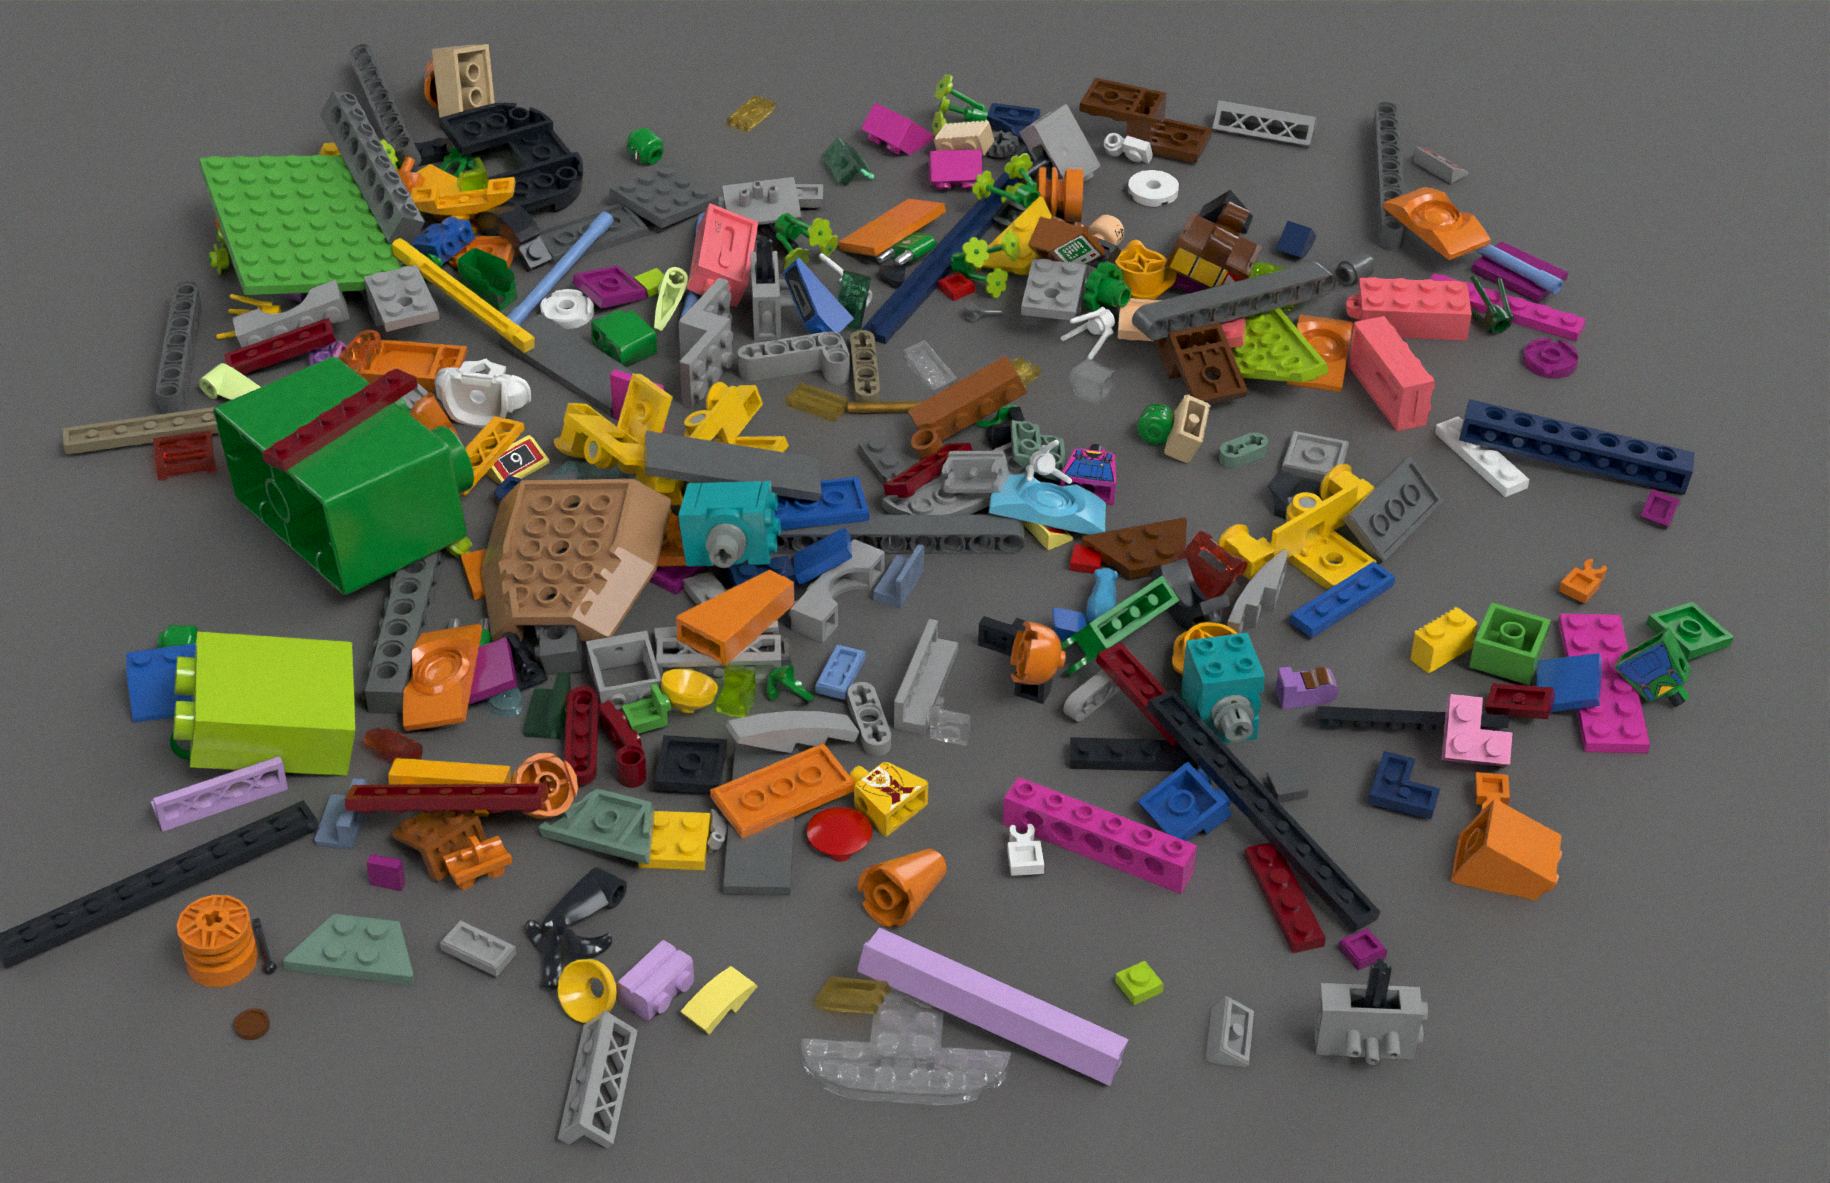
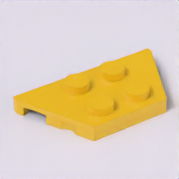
[975,196,1052,275]

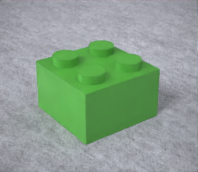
[1469,602,1551,685]

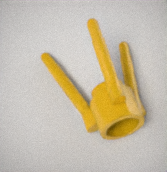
[216,294,281,339]

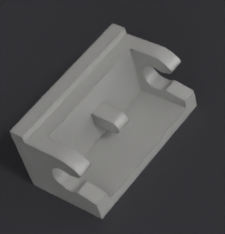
[942,451,1009,493]

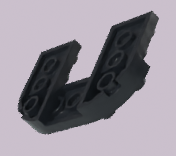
[439,103,583,211]

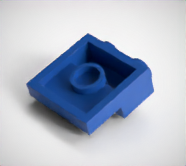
[411,217,475,264]
[1137,762,1232,841]

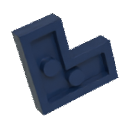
[1368,751,1440,820]

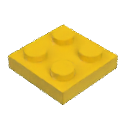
[638,811,711,870]

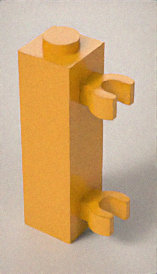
[388,758,511,817]

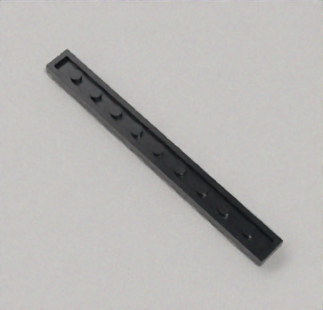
[1146,690,1381,932]
[0,800,319,968]

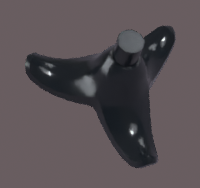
[525,916,612,989]

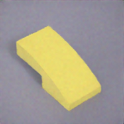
[680,966,758,1035]

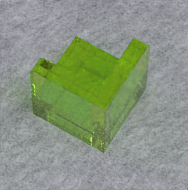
[457,157,488,192]
[716,665,756,718]

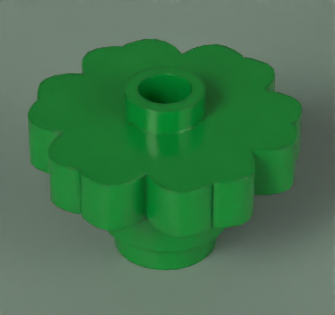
[1083,261,1131,312]

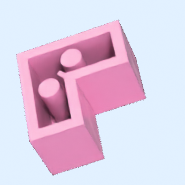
[1441,694,1513,767]

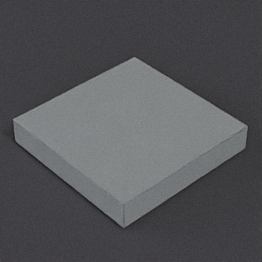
[1282,431,1349,481]

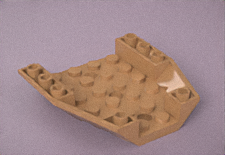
[482,479,672,641]

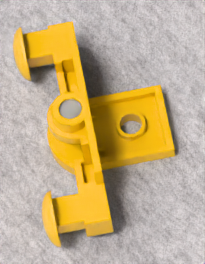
[554,374,677,514]
[638,382,789,505]
[1215,464,1377,590]

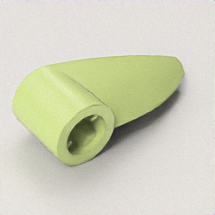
[654,267,688,332]
[199,363,260,400]

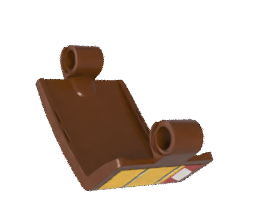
[1164,201,1262,288]

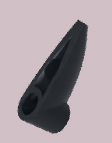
[542,867,627,931]

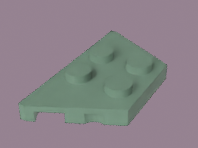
[539,788,654,864]
[283,914,415,986]

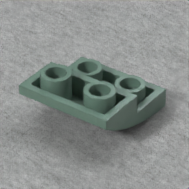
[1010,420,1066,482]

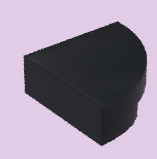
[879,265,906,289]

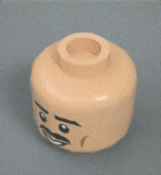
[1088,215,1125,246]

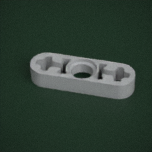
[1063,670,1121,722]
[848,682,891,756]

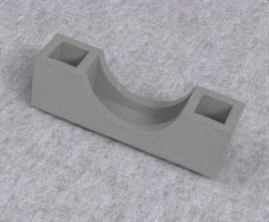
[233,280,350,348]
[789,539,885,644]

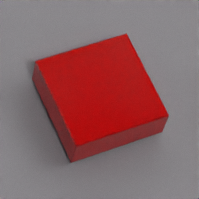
[938,272,975,301]
[1070,544,1102,574]

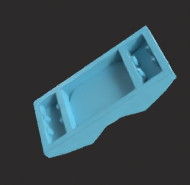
[989,474,1106,535]

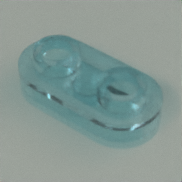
[487,687,523,718]

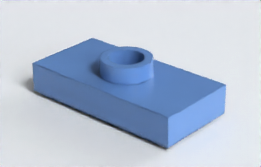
[815,645,866,700]

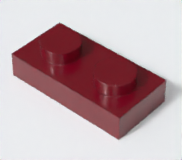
[1485,683,1555,719]

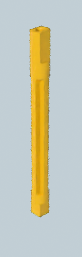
[392,238,535,353]

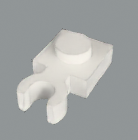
[1007,824,1044,876]

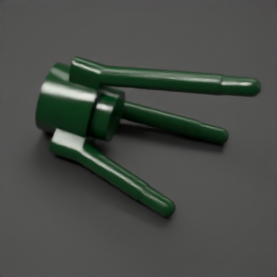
[1470,276,1514,333]

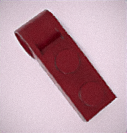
[599,700,647,788]

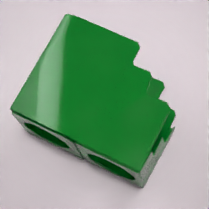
[457,248,517,312]
[591,310,657,367]

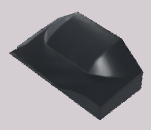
[1268,469,1321,520]

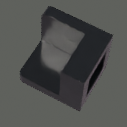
[987,406,1025,450]

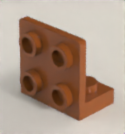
[391,810,487,882]

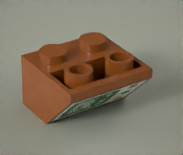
[1028,216,1105,264]

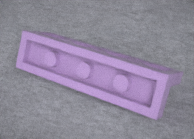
[151,756,288,832]

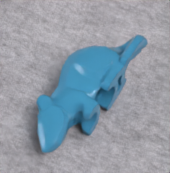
[1086,568,1118,625]

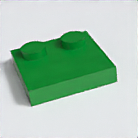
[1646,601,1734,660]

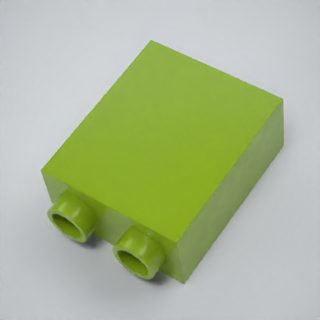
[173,631,355,776]

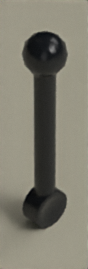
[252,918,277,974]

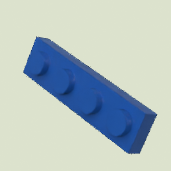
[1290,561,1395,638]

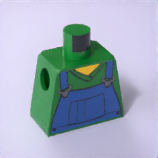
[1614,628,1691,707]

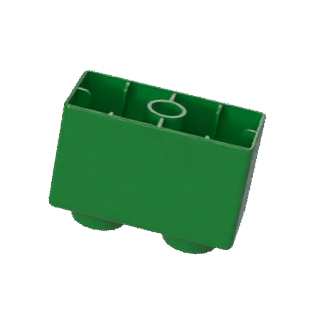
[213,357,474,595]

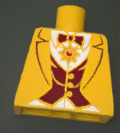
[850,762,928,837]

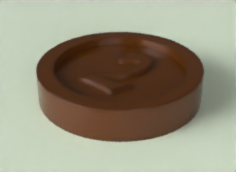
[234,1008,270,1040]

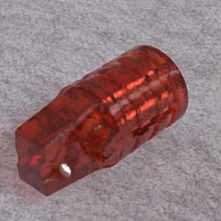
[364,728,423,762]

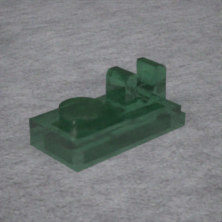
[838,270,871,329]

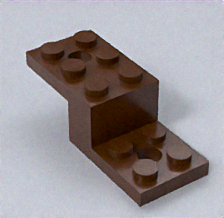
[1079,78,1212,163]
[1154,322,1248,405]

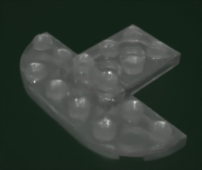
[801,987,1011,1105]

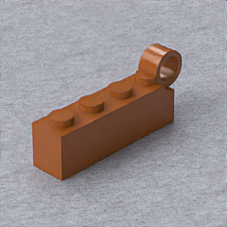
[908,355,1027,459]

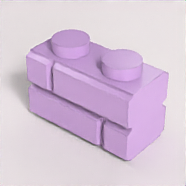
[616,940,694,1021]

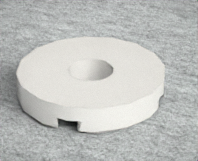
[1128,170,1179,207]
[540,289,594,329]

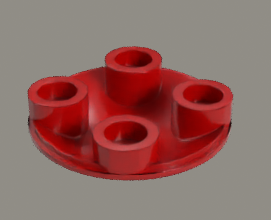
[807,807,872,862]

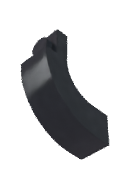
[477,202,552,272]
[1149,558,1230,630]
[978,616,1053,704]

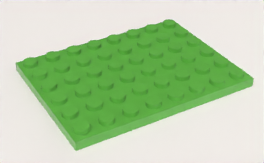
[199,154,401,295]

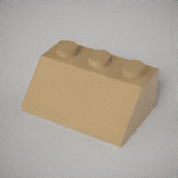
[432,44,495,118]

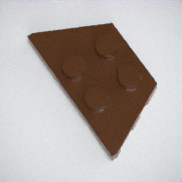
[1081,517,1187,579]

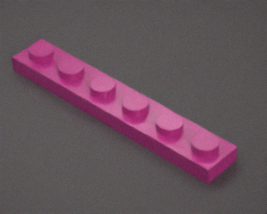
[1430,273,1586,342]

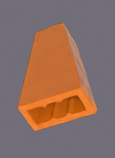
[676,570,794,666]

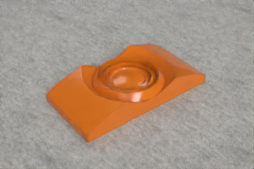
[1383,187,1491,260]
[1287,314,1354,392]
[348,338,467,392]
[403,623,482,731]

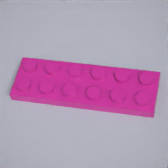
[1558,613,1650,753]

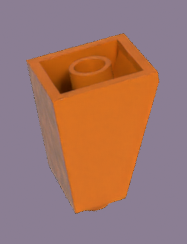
[1450,799,1562,900]

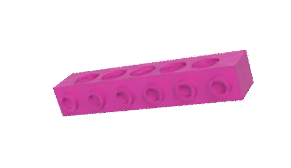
[1003,777,1197,894]

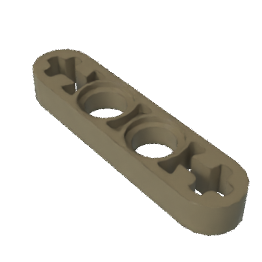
[850,330,880,402]

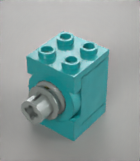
[678,481,781,568]
[1181,633,1265,744]

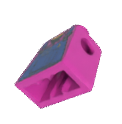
[1060,444,1116,505]

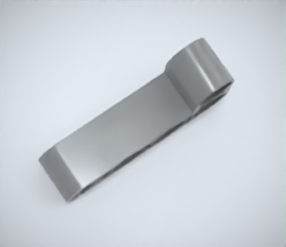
[738,331,850,385]

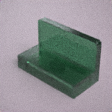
[821,137,875,187]
[523,672,572,740]

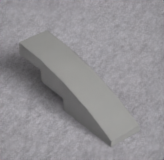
[1227,550,1289,634]
[726,711,859,753]

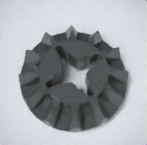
[985,130,1019,158]

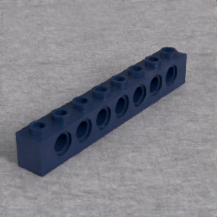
[1459,399,1695,494]

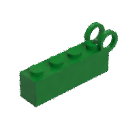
[1061,575,1180,676]

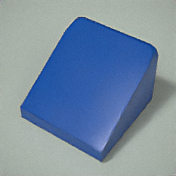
[1052,608,1087,643]

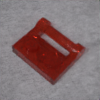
[153,430,217,480]
[1177,530,1247,599]

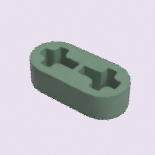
[1219,432,1268,468]

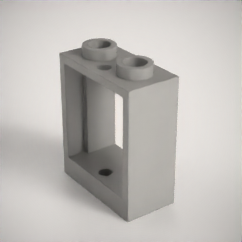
[586,631,663,711]

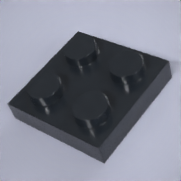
[654,735,727,794]

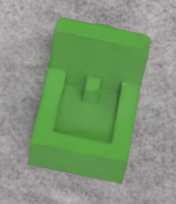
[621,684,671,734]

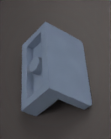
[873,544,924,608]
[314,778,367,849]

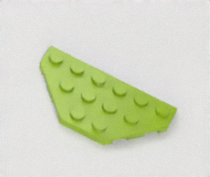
[1231,308,1329,382]

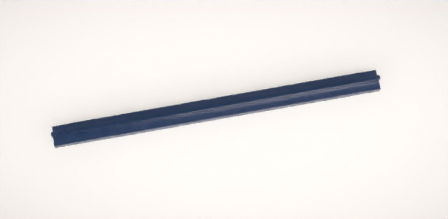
[862,147,1034,345]

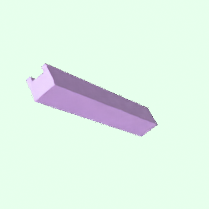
[857,928,1129,1086]

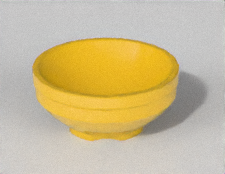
[660,669,718,713]
[557,959,617,1023]

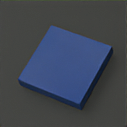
[794,527,852,584]
[1536,653,1602,712]

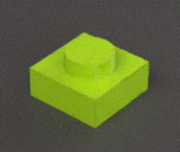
[1115,960,1164,1005]

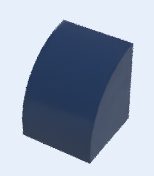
[1276,221,1316,258]

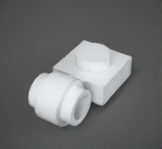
[1104,133,1153,164]

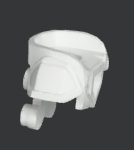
[434,358,531,428]

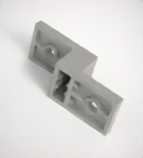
[1021,258,1091,320]
[360,262,439,332]
[678,277,734,409]

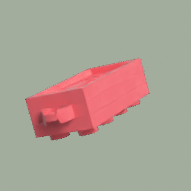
[687,203,758,308]
[1346,277,1472,340]
[1348,316,1435,432]

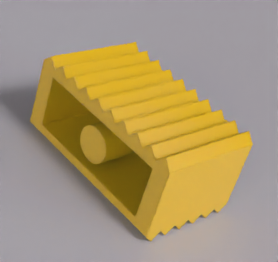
[1410,607,1478,673]

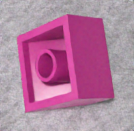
[861,102,935,155]
[928,150,982,190]

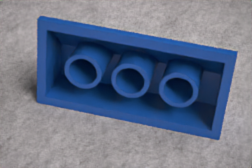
[126,643,196,723]

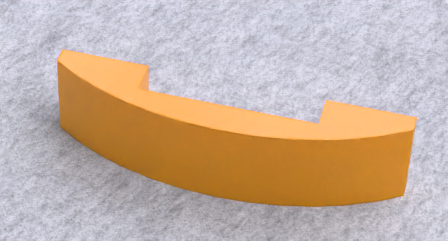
[411,177,515,215]

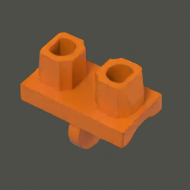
[443,835,512,890]

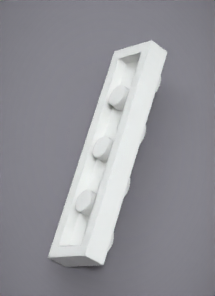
[1435,416,1529,497]

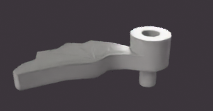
[707,809,728,853]

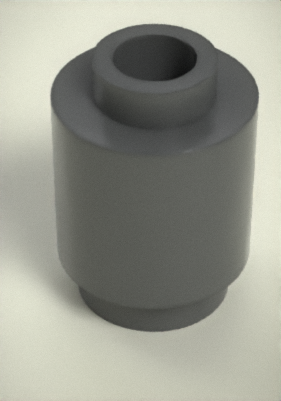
[1335,251,1375,285]

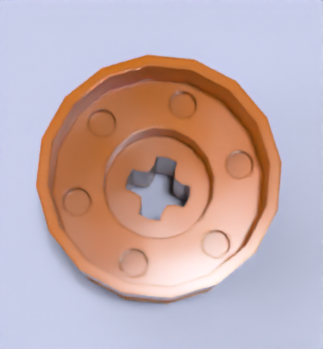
[1035,167,1084,223]
[176,895,258,987]

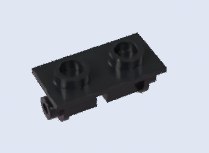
[502,632,548,691]

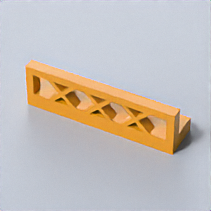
[460,416,525,496]

